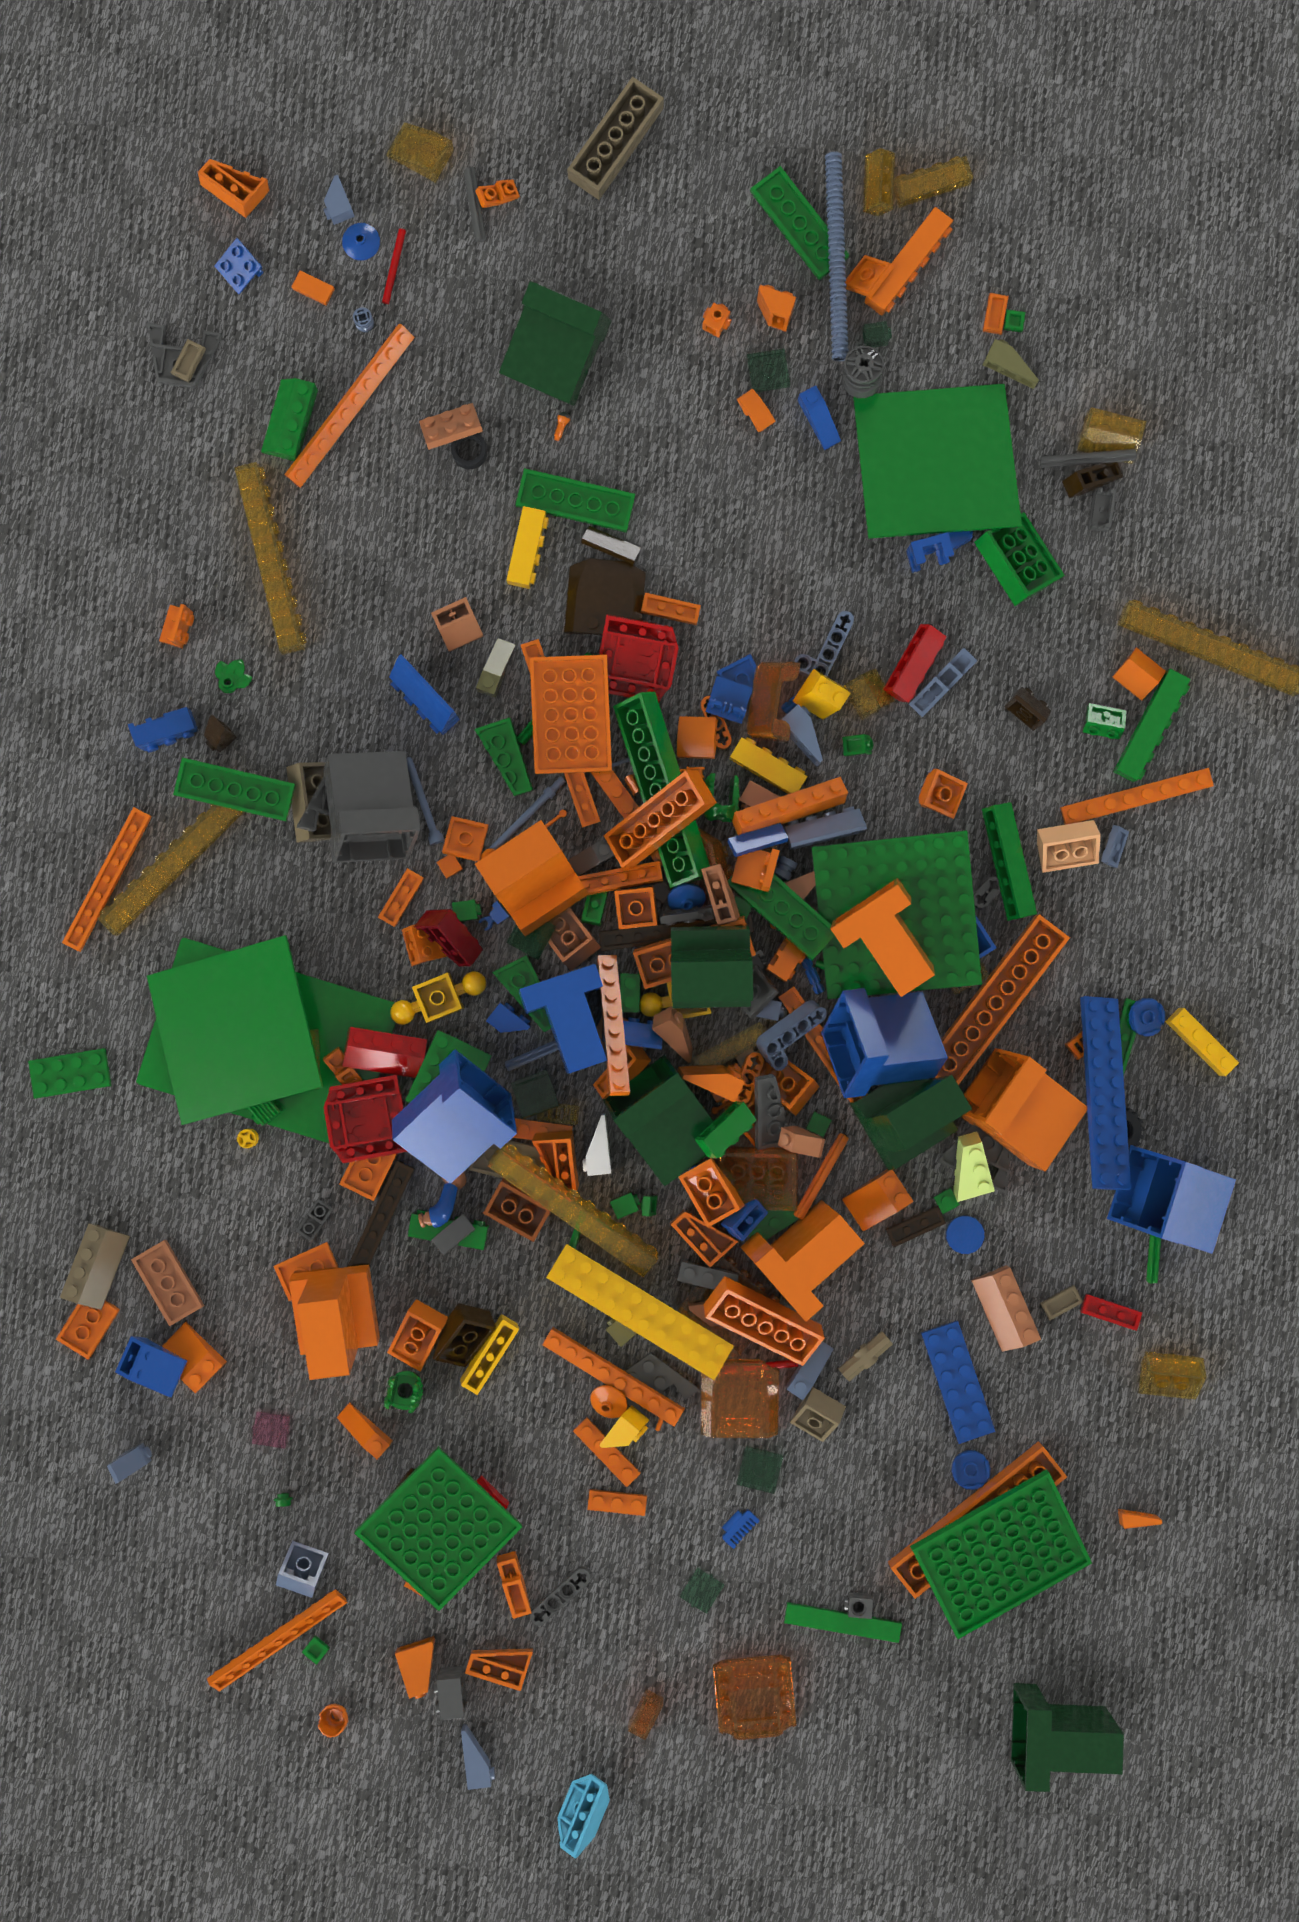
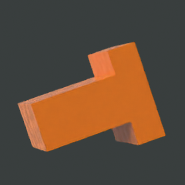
[475,820,589,936]
[830,878,935,997]
[961,1048,1087,1172]
[740,1200,865,1322]
[289,1264,380,1380]

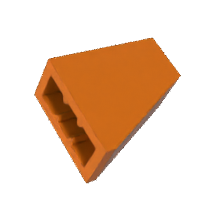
[395,1636,435,1699]

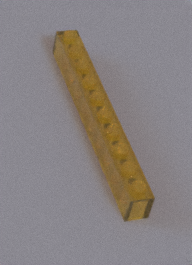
[234,462,307,655]
[1117,600,1299,696]
[97,804,244,936]
[488,1144,658,1277]

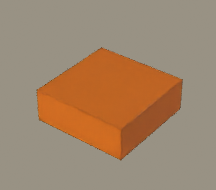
[436,855,463,879]

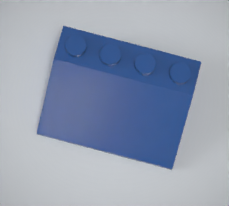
[389,654,460,735]

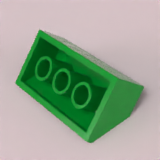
[261,378,318,461]

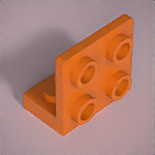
[159,604,194,648]
[731,848,780,892]
[402,925,447,966]

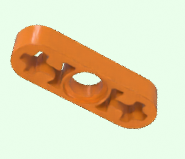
[700,696,732,750]
[735,1052,764,1104]

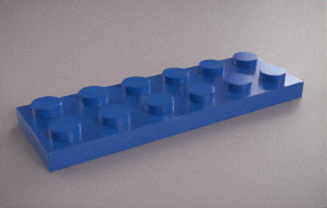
[921,1320,995,1444]

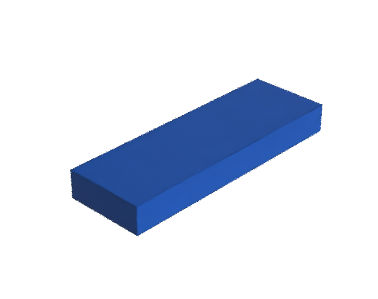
[727,823,788,857]

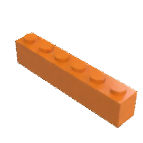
[864,207,953,316]
[732,777,848,835]

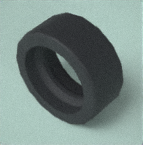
[451,433,487,469]

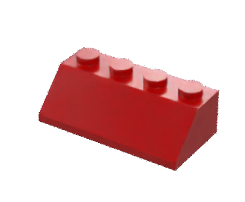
[342,1027,427,1078]

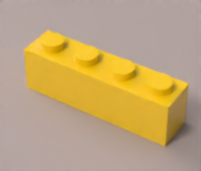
[506,506,549,589]
[729,737,808,794]
[1165,1008,1239,1076]
[460,1314,519,1395]

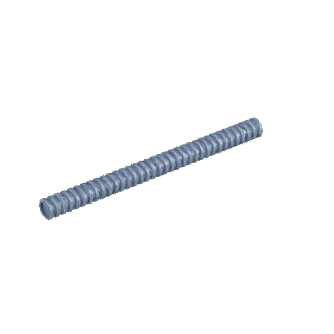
[825,152,849,361]

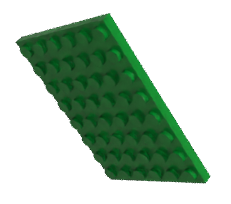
[910,1469,1092,1639]

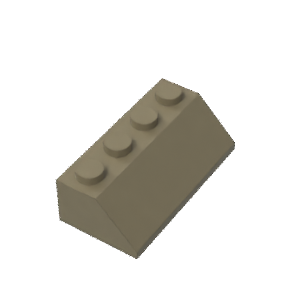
[286,762,332,843]
[60,1223,130,1310]

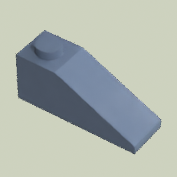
[785,1341,834,1400]
[107,1443,152,1484]
[461,1724,495,1790]

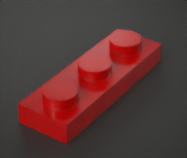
[1080,1294,1142,1331]

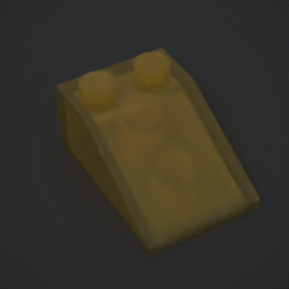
[386,122,454,183]

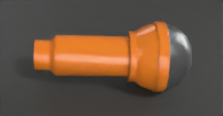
[554,412,570,441]

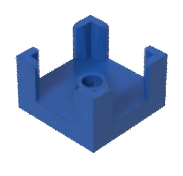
[906,532,954,573]

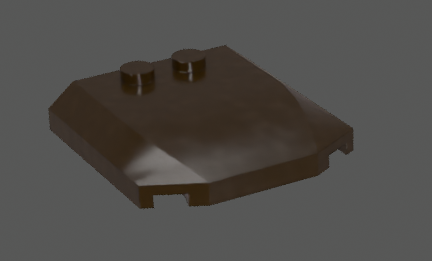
[564,558,646,635]

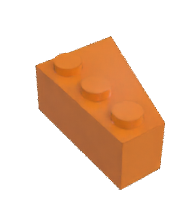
[198,159,269,218]
[765,937,806,982]
[532,1131,579,1195]
[670,1209,738,1268]
[465,1649,533,1691]

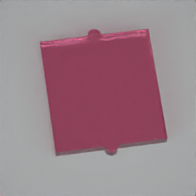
[252,1412,290,1449]

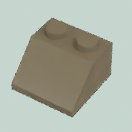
[790,1387,846,1442]

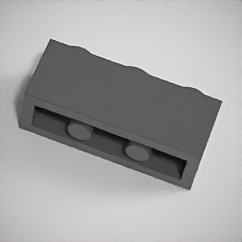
[677,1259,739,1289]

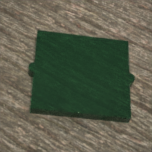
[679,1567,724,1614]

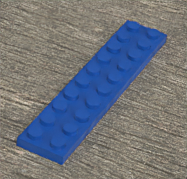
[1080,996,1131,1191]

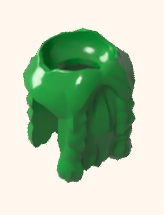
[703,773,740,822]
[384,1370,424,1414]

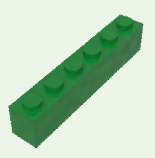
[1113,668,1190,782]
[982,802,1037,921]

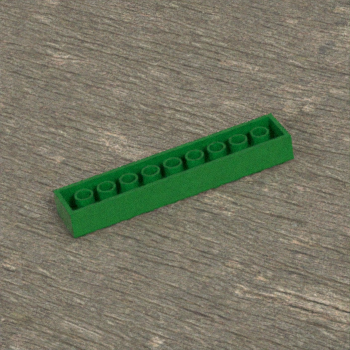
[613,692,710,888]

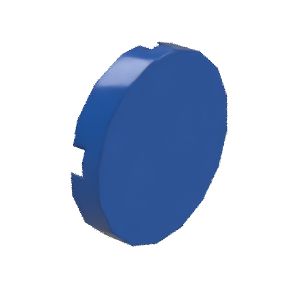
[1129,998,1165,1036]
[946,1215,984,1254]
[951,1450,991,1490]

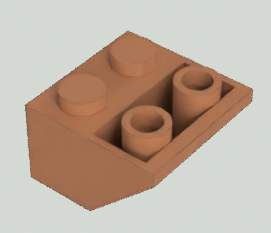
[431,597,483,652]

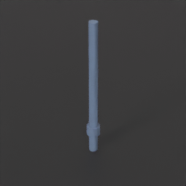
[488,776,566,850]

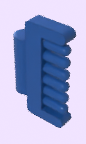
[722,1509,759,1549]

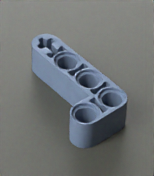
[793,611,854,678]
[756,1000,827,1071]

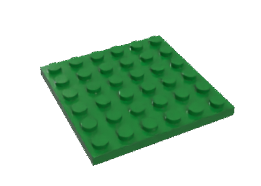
[354,1446,522,1611]

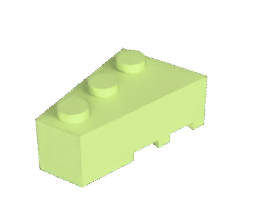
[953,1131,995,1202]

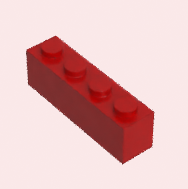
[883,624,947,703]

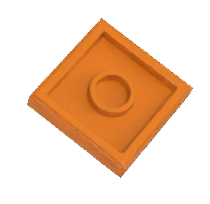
[845,255,894,298]
[442,816,489,862]

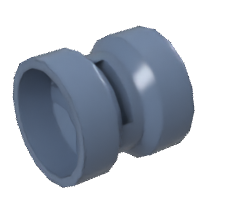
[353,308,374,332]
[774,856,798,882]

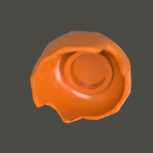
[318,1703,348,1738]

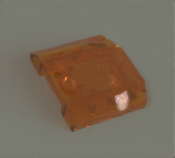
[701,1359,779,1438]
[713,1655,796,1740]

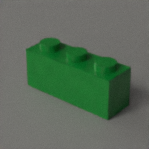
[694,1102,757,1158]

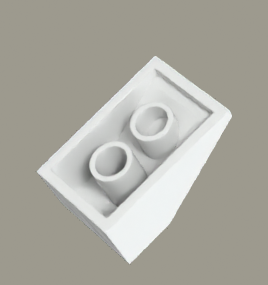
[583,1113,612,1176]

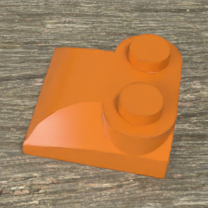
[919,769,968,819]

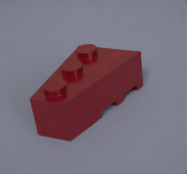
[414,909,483,967]

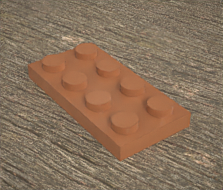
[131,1239,204,1326]

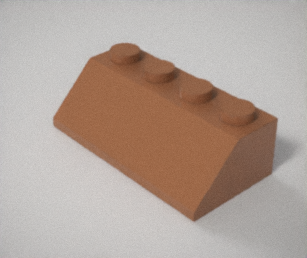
[971,1265,1041,1352]

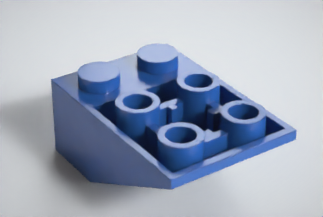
[115,1336,187,1397]

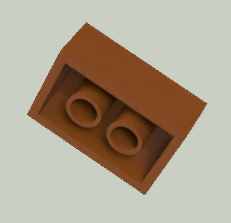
[483,1175,555,1242]

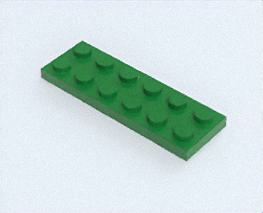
[750,166,850,280]
[516,468,635,533]
[173,757,296,822]
[728,874,835,961]

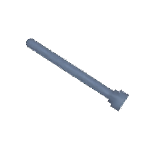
[407,757,445,846]

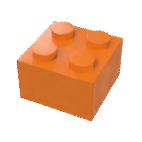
[614,886,659,930]

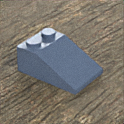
[779,704,823,767]

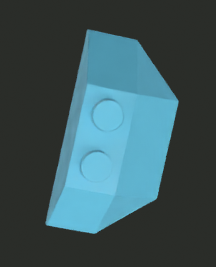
[557,1774,610,1858]

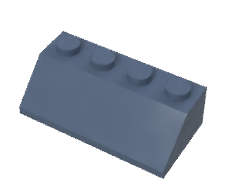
[784,807,867,850]

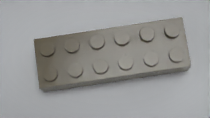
[567,77,664,200]

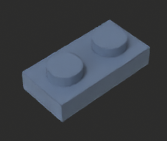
[1101,825,1129,868]

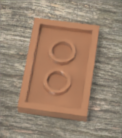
[419,403,483,450]

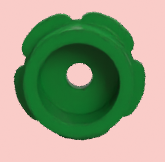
[274,1493,293,1507]

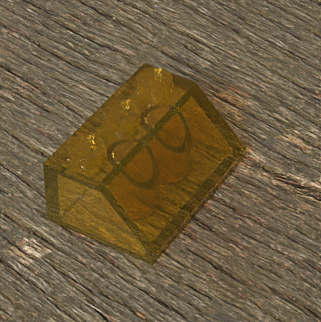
[1077,407,1147,464]
[1138,1352,1206,1400]

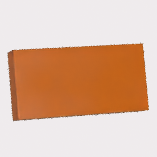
[292,271,335,306]
[983,293,1008,335]

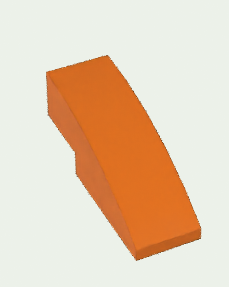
[497,1551,532,1619]

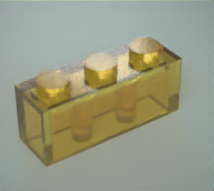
[863,148,895,216]

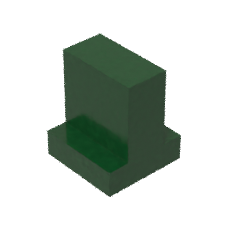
[499,281,612,406]
[671,926,753,1008]
[603,1055,713,1187]
[849,1075,972,1170]
[1011,1683,1124,1792]

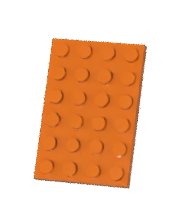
[530,655,612,774]

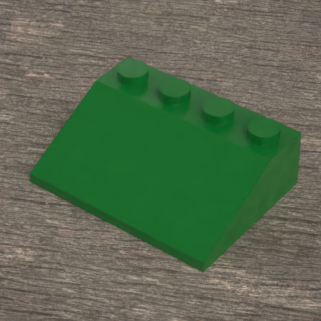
[974,512,1065,606]
[405,1030,492,1103]

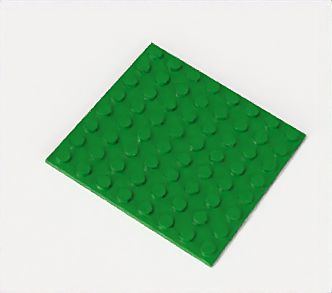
[853,384,1022,539]
[812,830,982,999]
[147,935,323,1125]

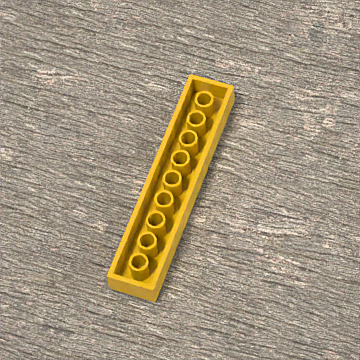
[546,1244,734,1380]

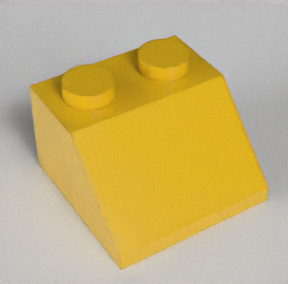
[793,669,851,719]
[599,1405,649,1448]

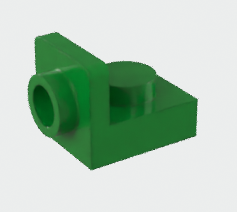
[842,734,874,757]

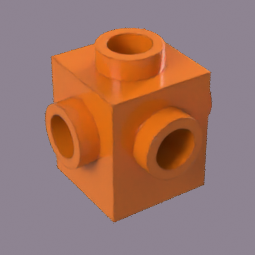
[702,303,731,338]

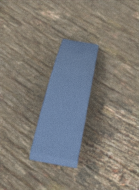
[909,648,978,717]

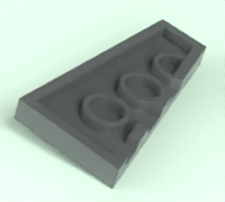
[755,1074,789,1150]

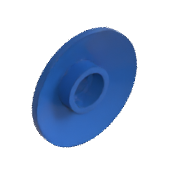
[342,223,380,260]
[667,884,706,910]

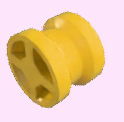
[237,1128,259,1148]

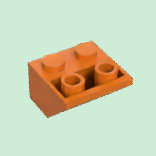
[757,285,796,332]

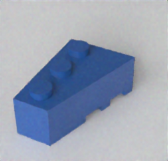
[127,707,198,753]

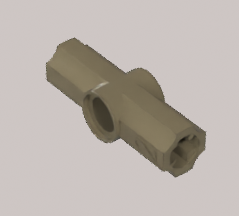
[838,1331,893,1382]

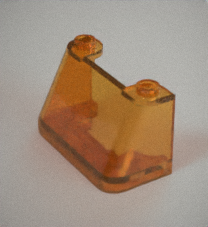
[747,662,801,742]

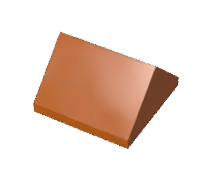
[1112,647,1166,701]

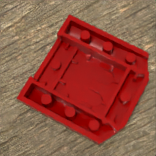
[599,614,679,703]
[323,1075,408,1163]

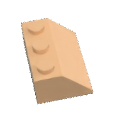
[1037,820,1100,873]

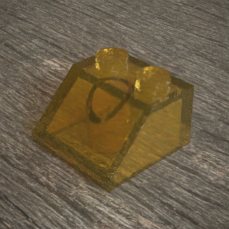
[843,669,895,720]

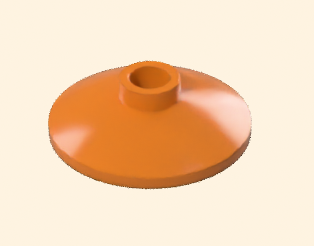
[590,1385,628,1418]

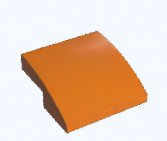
[677,716,718,759]

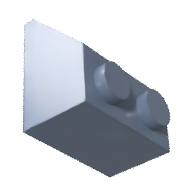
[276,1540,329,1598]

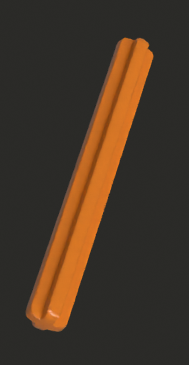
[794,1133,849,1220]

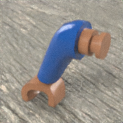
[418,1171,467,1228]

